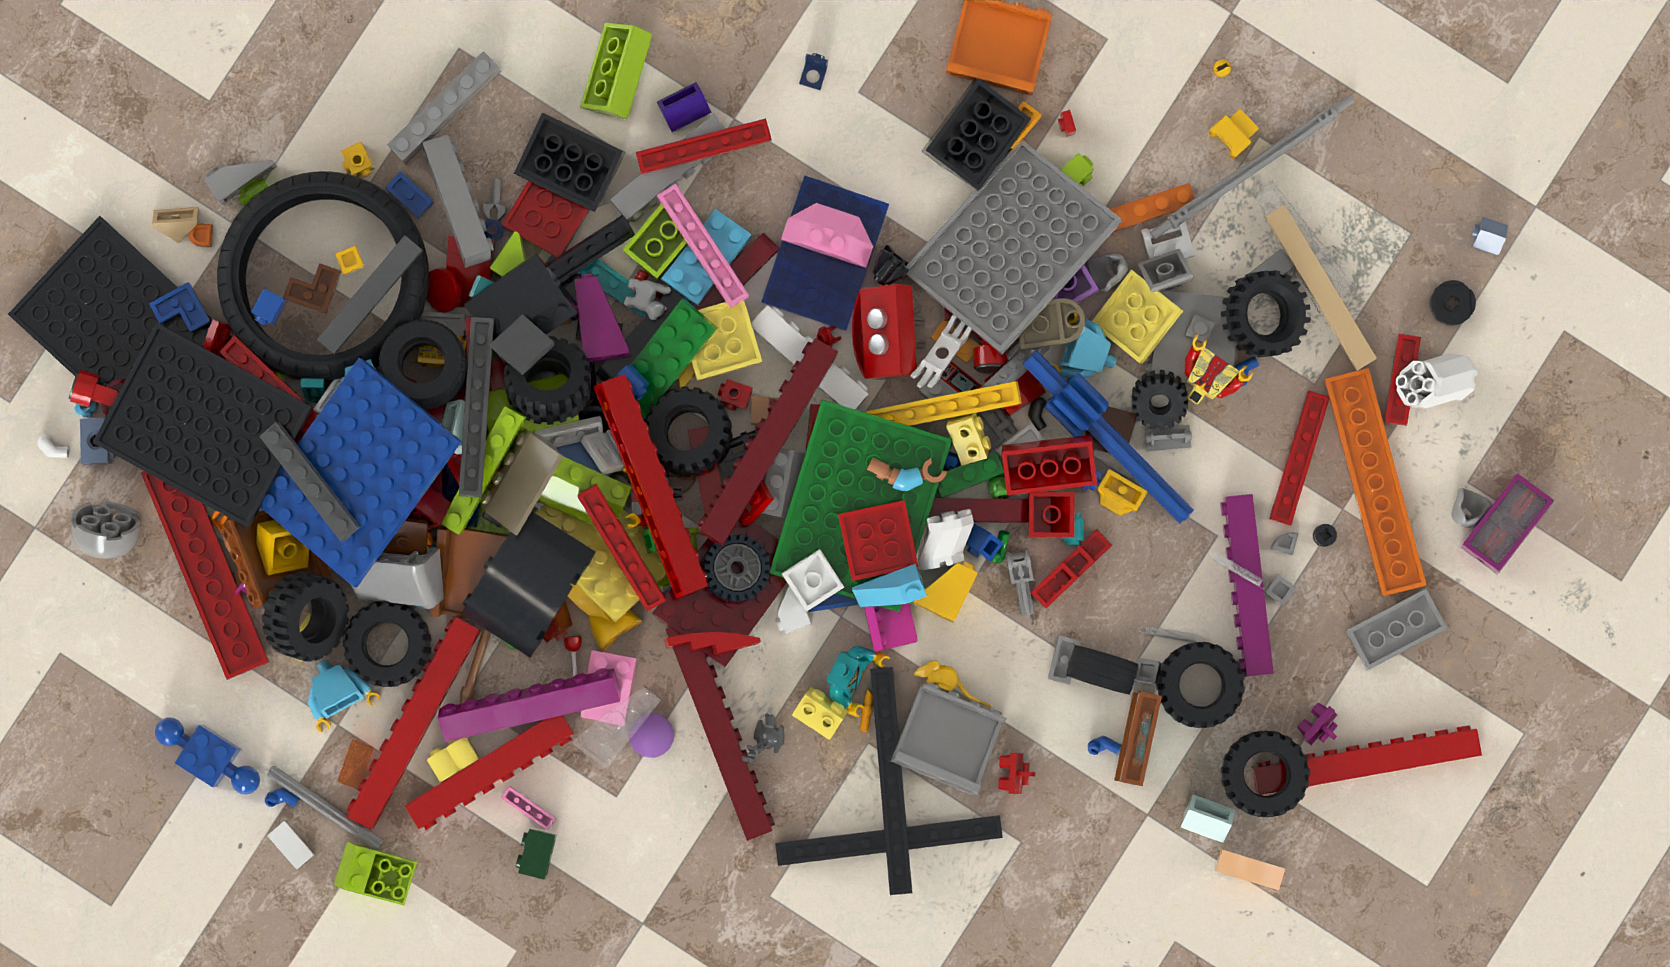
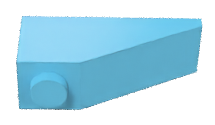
[852,564,927,607]

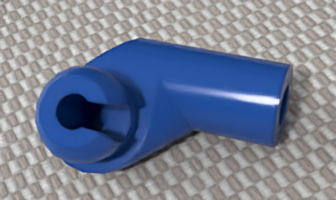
[1235,356,1259,387]
[1088,736,1122,755]
[264,788,300,807]

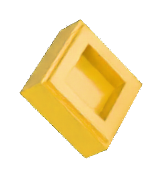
[335,245,365,275]

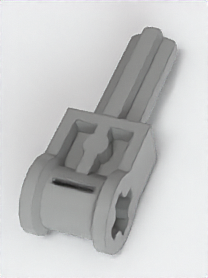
[1006,548,1034,616]

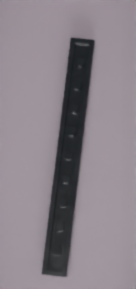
[870,667,913,895]
[775,815,1003,866]

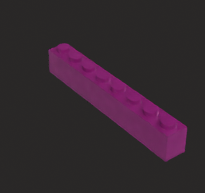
[1220,494,1274,677]
[438,668,621,742]

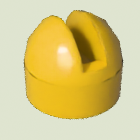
[1213,59,1231,78]

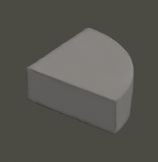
[1270,532,1298,555]

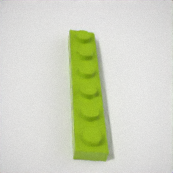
[442,406,526,535]

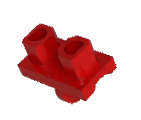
[998,753,1036,794]

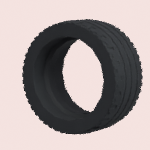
[1066,645,1139,695]

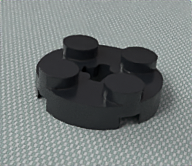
[1430,280,1476,326]

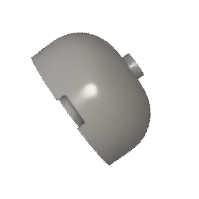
[71,501,141,559]

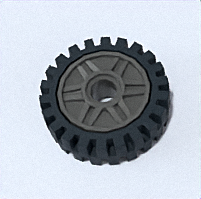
[702,534,770,602]

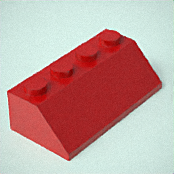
[1001,435,1097,495]

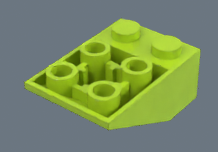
[334,841,417,905]

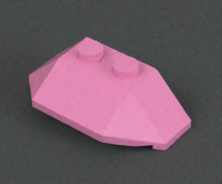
[781,203,873,268]

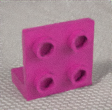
[864,603,918,652]

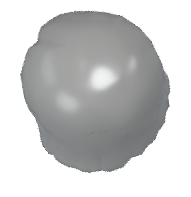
[1088,252,1129,292]
[1451,488,1492,528]

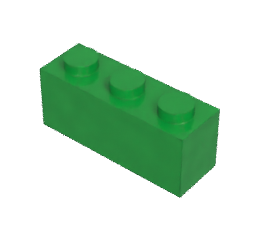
[937,452,1004,498]

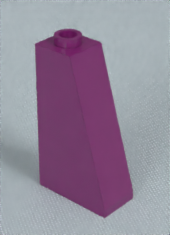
[574,274,631,362]

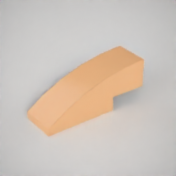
[1214,849,1285,890]

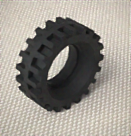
[1221,270,1311,357]

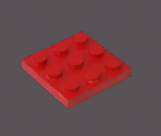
[502,181,590,257]
[838,500,919,581]

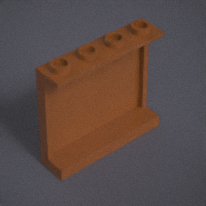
[221,510,333,609]
[429,526,508,619]

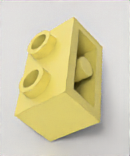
[946,413,991,465]
[792,687,848,740]

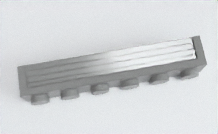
[984,346,1050,388]

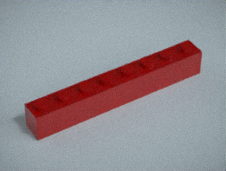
[405,715,575,830]

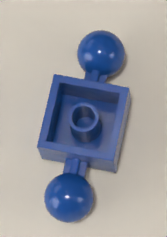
[155,717,260,795]

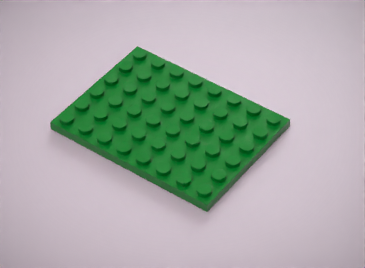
[769,400,952,612]

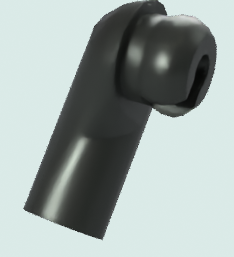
[1028,397,1047,432]

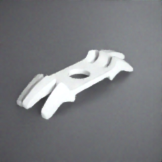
[910,315,972,388]

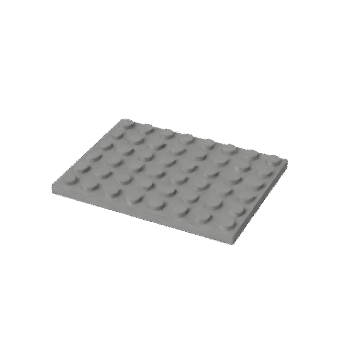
[906,140,1122,354]

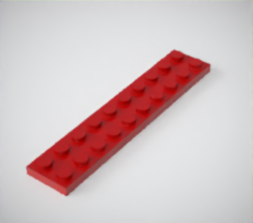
[141,471,269,680]

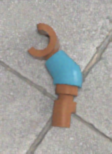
[867,458,947,491]

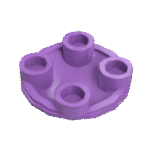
[629,713,674,758]

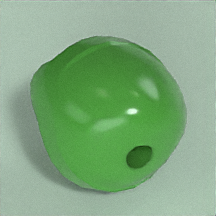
[988,475,1010,499]

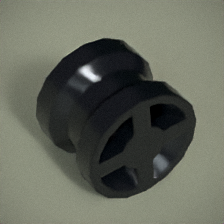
[1313,524,1337,547]

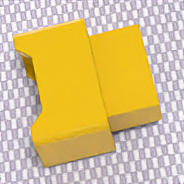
[1208,109,1259,160]

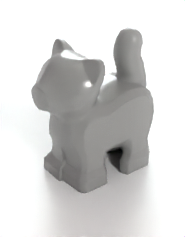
[624,278,671,320]

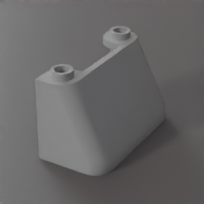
[352,548,444,609]

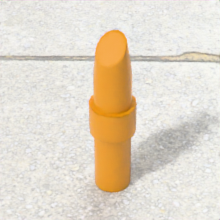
[860,688,873,732]

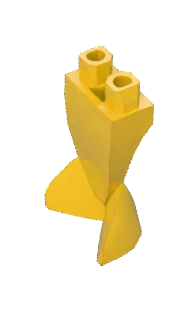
[568,583,643,652]

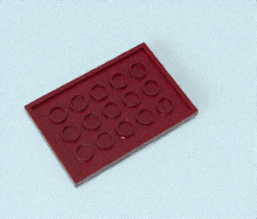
[652,519,787,668]

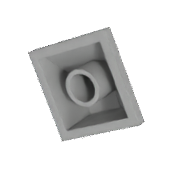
[1137,249,1194,292]

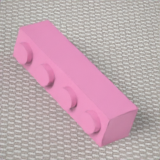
[501,786,556,830]

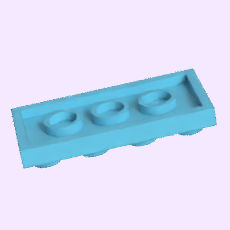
[661,209,752,307]

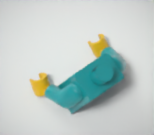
[826,645,890,717]

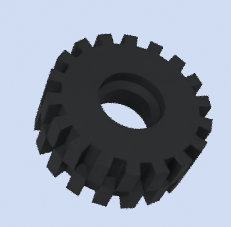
[1131,370,1188,430]

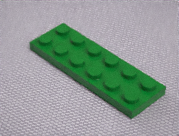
[632,299,718,421]

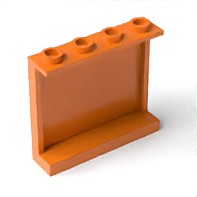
[946,0,1053,96]

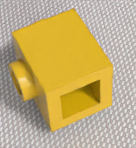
[341,142,375,178]

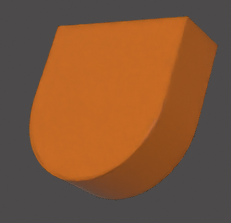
[189,224,213,247]

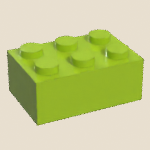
[623,204,688,281]

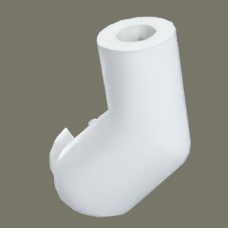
[37,434,69,458]

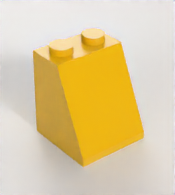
[913,561,978,623]

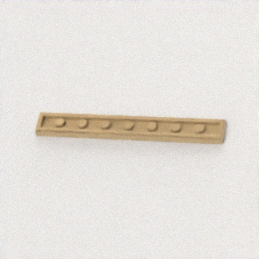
[1265,205,1377,370]

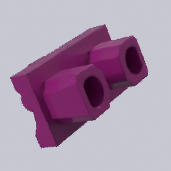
[1297,703,1338,746]

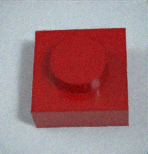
[1058,110,1076,137]

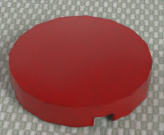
[427,267,462,313]

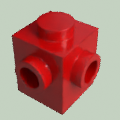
[717,379,753,411]

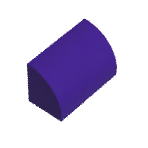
[657,82,712,132]

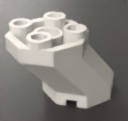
[1396,354,1478,408]
[918,509,974,570]

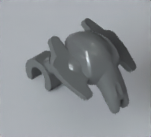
[742,713,784,764]

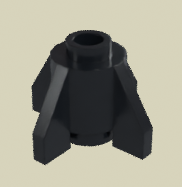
[873,245,909,286]

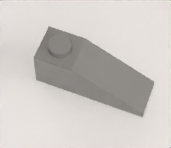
[204,160,277,205]

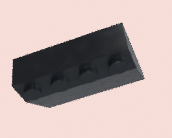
[921,78,1031,191]
[514,113,626,212]
[464,252,578,363]

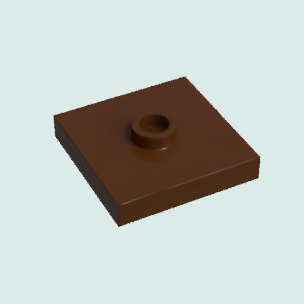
[1085,406,1136,454]
[383,518,428,555]

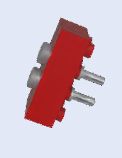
[852,284,926,380]

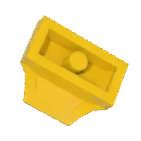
[1097,469,1148,516]

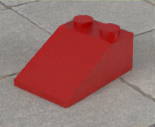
[446,236,495,307]

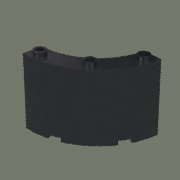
[462,511,596,658]

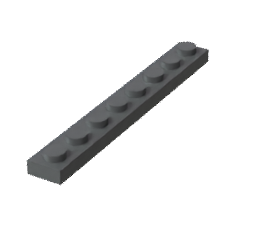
[459,317,494,498]

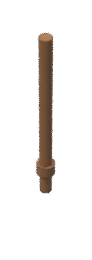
[459,628,491,704]

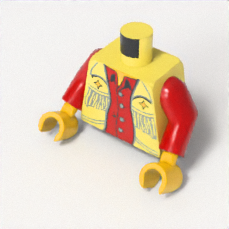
[1185,334,1254,405]

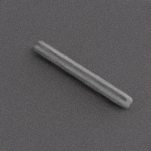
[267,766,383,850]

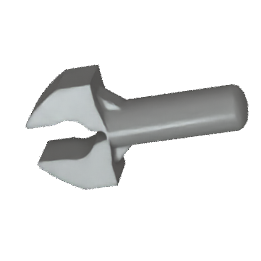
[483,178,506,221]

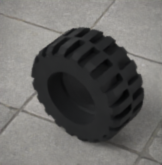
[504,336,592,425]
[645,386,733,476]
[262,571,349,662]
[343,601,432,687]
[1156,642,1245,728]
[1221,730,1310,818]

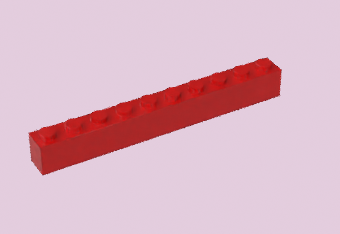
[594,374,708,599]
[347,617,482,829]
[1252,725,1482,795]

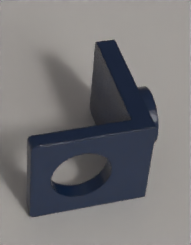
[799,53,828,90]

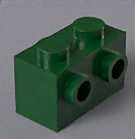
[516,828,557,880]

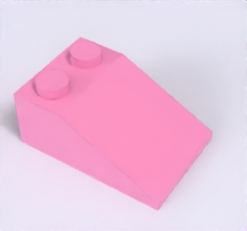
[581,650,637,725]

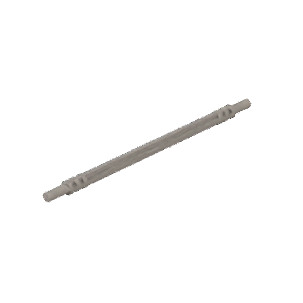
[1150,95,1355,239]

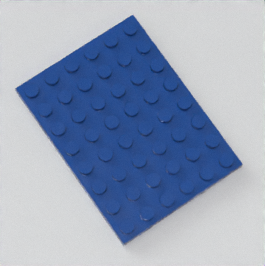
[261,358,462,587]

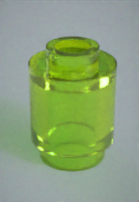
[238,178,269,206]

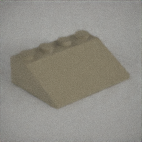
[481,428,564,535]

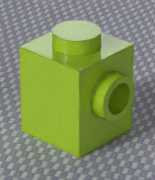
[1061,153,1094,186]

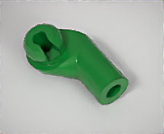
[991,530,1010,564]

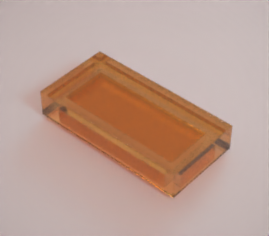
[337,739,374,789]

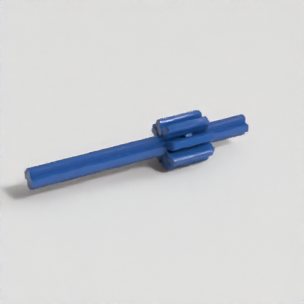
[1022,350,1194,524]

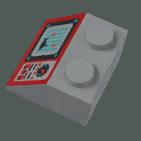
[919,361,982,399]

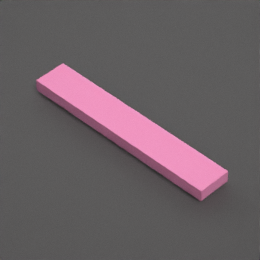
[657,184,749,309]

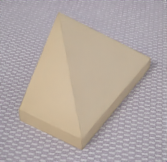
[152,207,199,243]

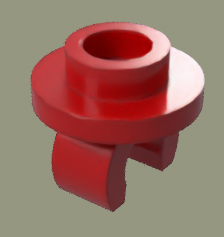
[817,325,842,347]

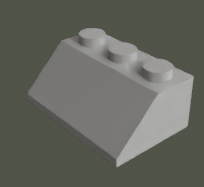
[761,448,805,519]

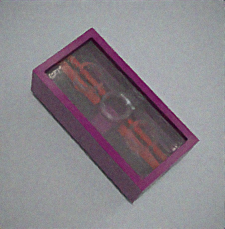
[1461,473,1554,575]

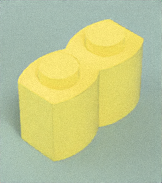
[427,737,480,783]

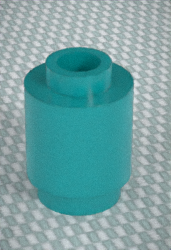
[1061,513,1084,545]

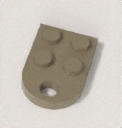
[1019,298,1086,350]

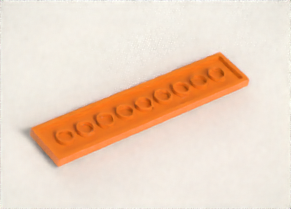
[1324,368,1427,597]

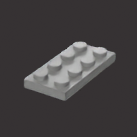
[1345,589,1447,670]

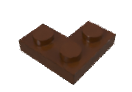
[283,263,342,314]

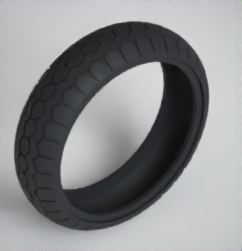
[217,171,429,382]

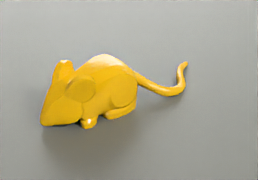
[914,660,991,707]

